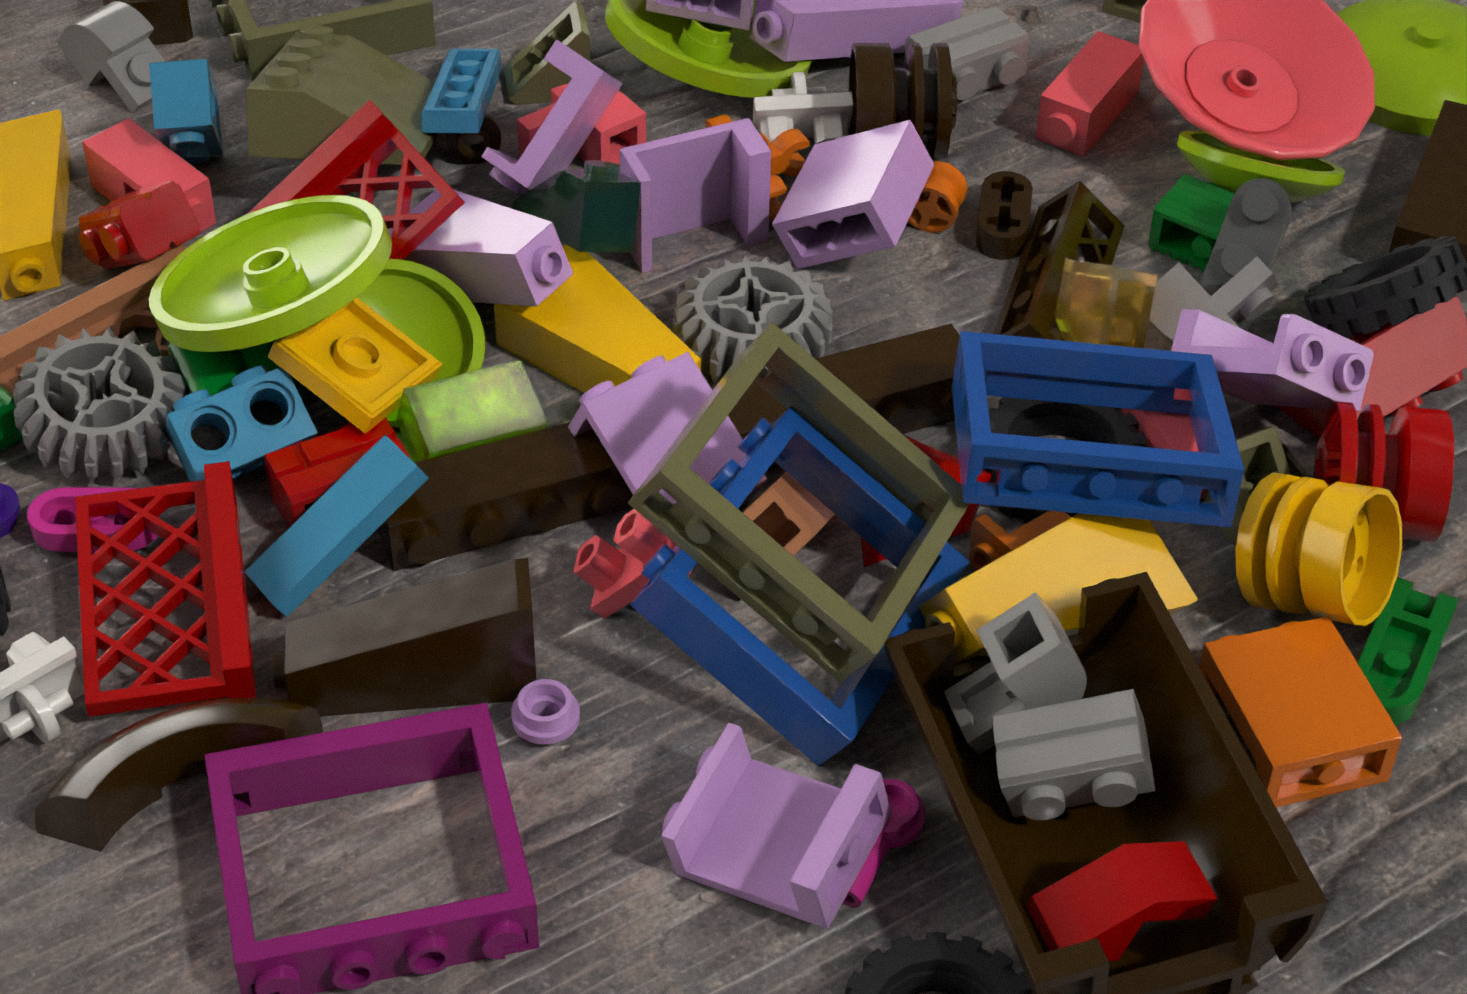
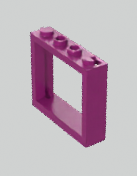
[204,702,539,994]

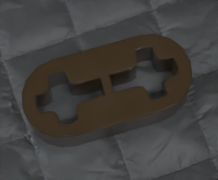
[976,171,1033,260]

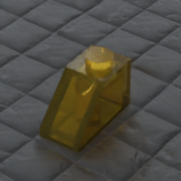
[1055,259,1158,348]

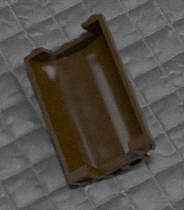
[884,571,1328,994]

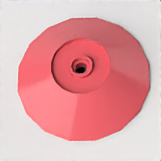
[1139,0,1375,160]

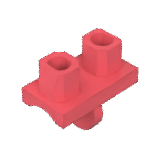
[573,509,692,619]

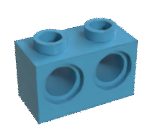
[149,59,223,165]
[165,365,318,482]

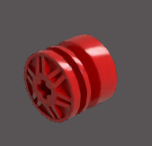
[1313,401,1454,542]

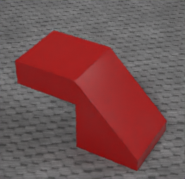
[1026,841,1218,961]

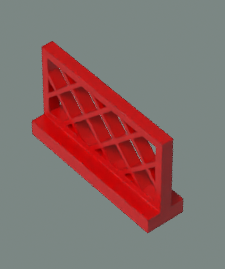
[247,99,465,260]
[75,461,257,717]

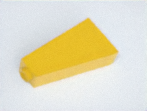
[0,109,71,301]
[494,240,701,393]
[919,513,1198,665]

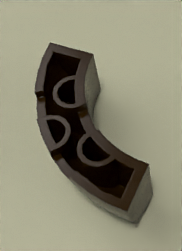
[35,698,323,852]

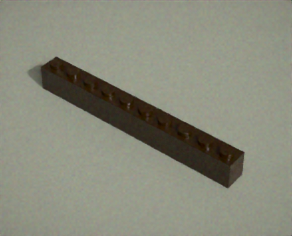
[377,323,960,571]

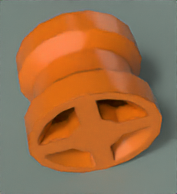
[908,161,968,233]

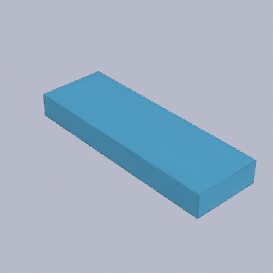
[244,435,429,617]

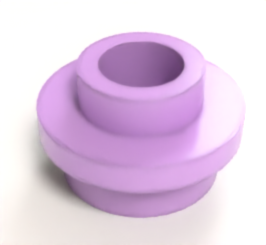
[511,679,580,744]

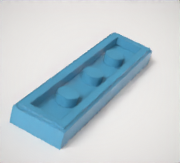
[421,48,502,133]

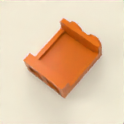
[1199,616,1402,807]

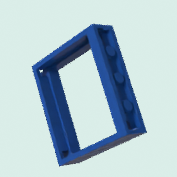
[952,331,1244,527]
[630,406,970,766]

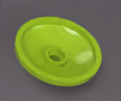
[1177,131,1345,203]
[357,259,485,427]

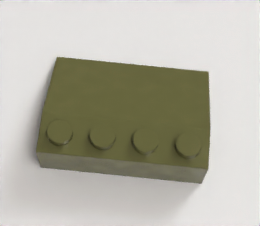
[246,26,439,165]

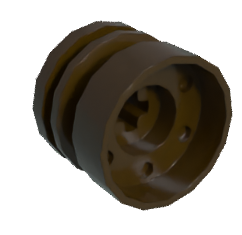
[848,43,957,159]

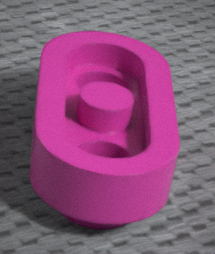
[27,487,160,552]

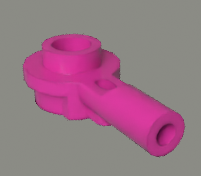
[843,779,926,908]

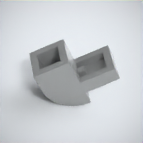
[56,1,166,114]
[1134,256,1278,345]
[944,592,1087,755]

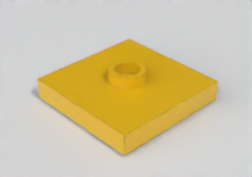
[268,298,443,433]

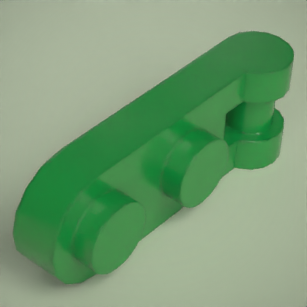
[1358,577,1459,725]

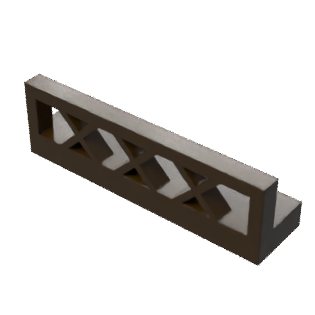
[993,181,1125,343]

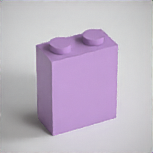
[772,120,934,269]

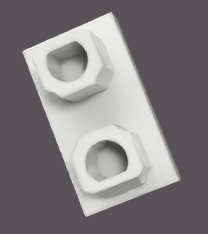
[752,72,853,144]
[0,632,84,743]

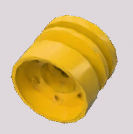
[1235,472,1402,626]

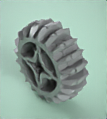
[673,255,833,385]
[13,326,186,484]

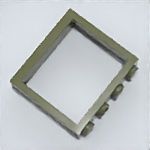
[208,0,436,82]
[628,322,970,683]

